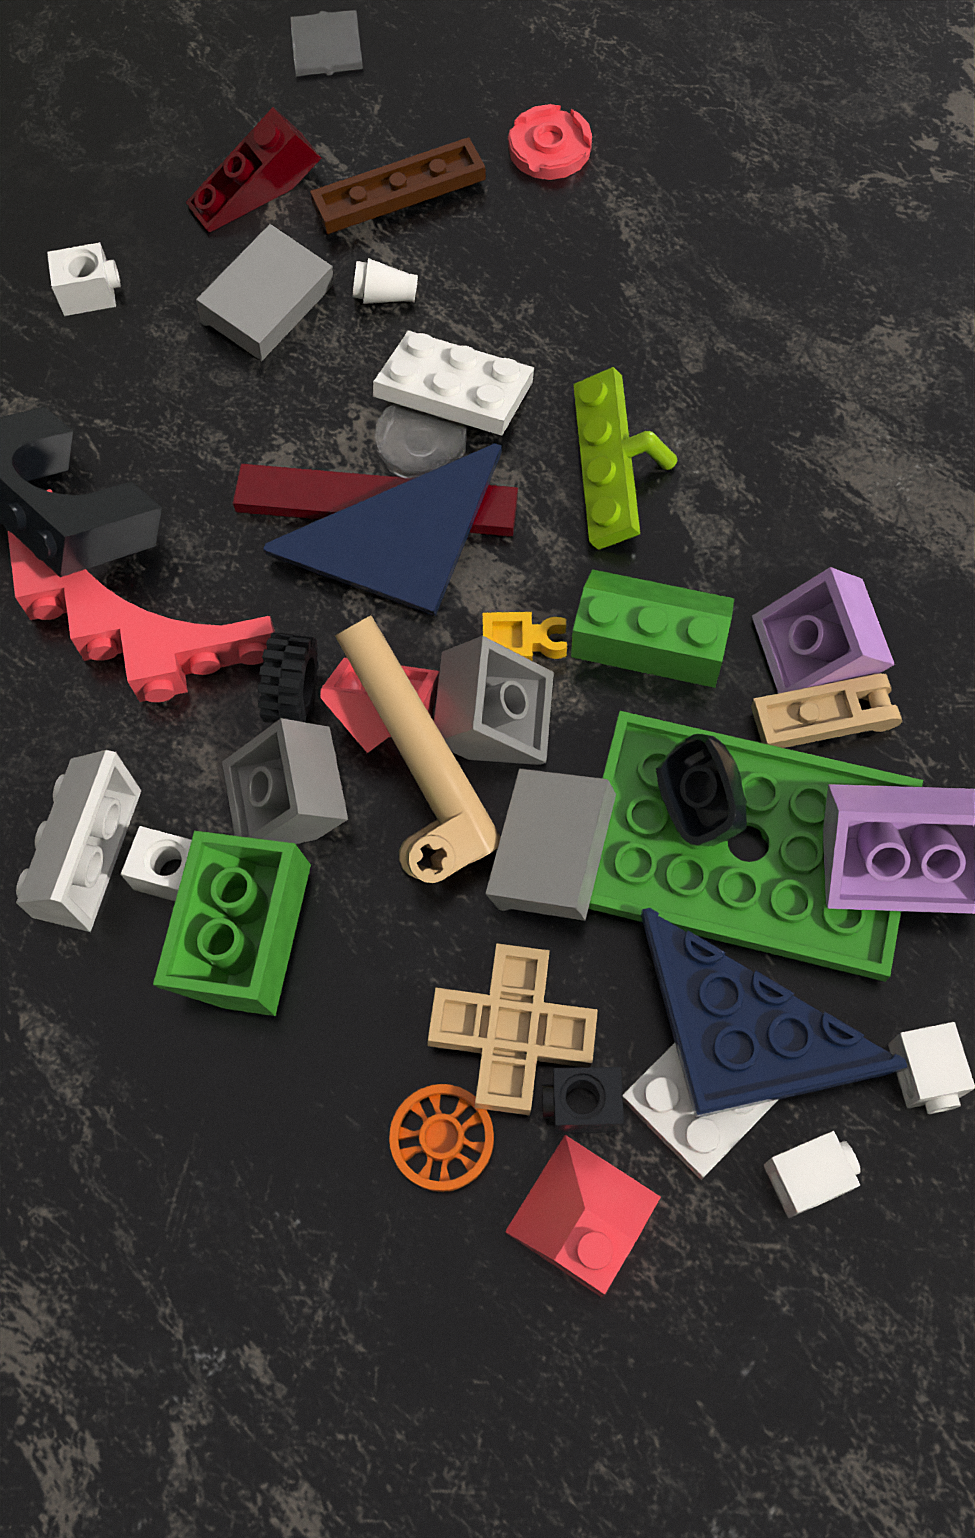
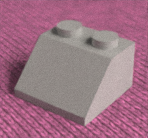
[434,636,554,765]
[222,718,348,844]

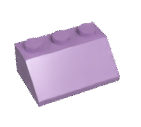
[823,784,975,914]

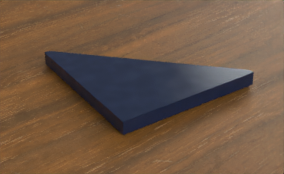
[263,443,502,616]
[641,908,908,1118]

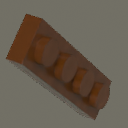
[310,137,486,234]

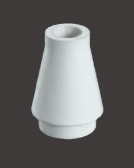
[353,258,418,304]

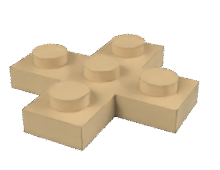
[428,943,598,1115]

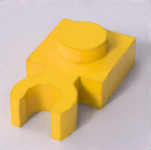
[483,612,567,661]

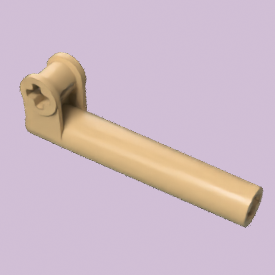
[335,615,501,883]

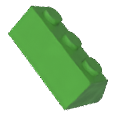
[571,569,734,688]
[153,831,311,1016]

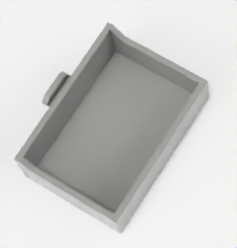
[196,224,333,361]
[486,769,616,921]

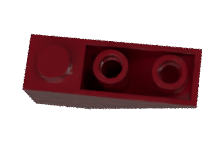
[186,107,322,232]

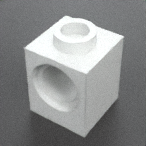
[47,242,121,316]
[121,826,192,901]
[888,1022,975,1114]
[764,1131,860,1218]

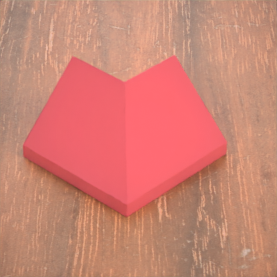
[320,658,440,753]

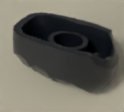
[656,734,747,846]

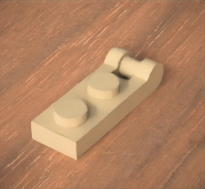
[751,673,902,748]

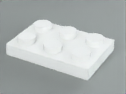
[373,331,534,435]
[623,1043,779,1180]

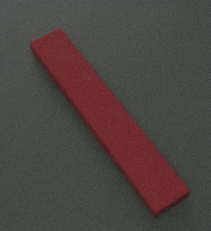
[233,464,518,537]

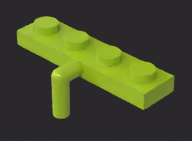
[573,367,677,550]

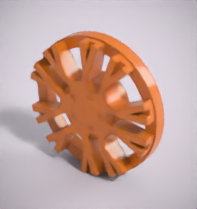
[389,1084,494,1192]

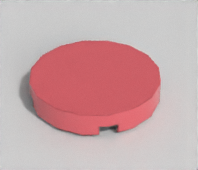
[508,104,592,180]

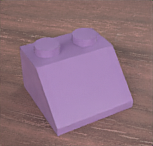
[752,567,895,694]

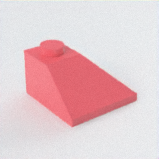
[505,1135,661,1298]

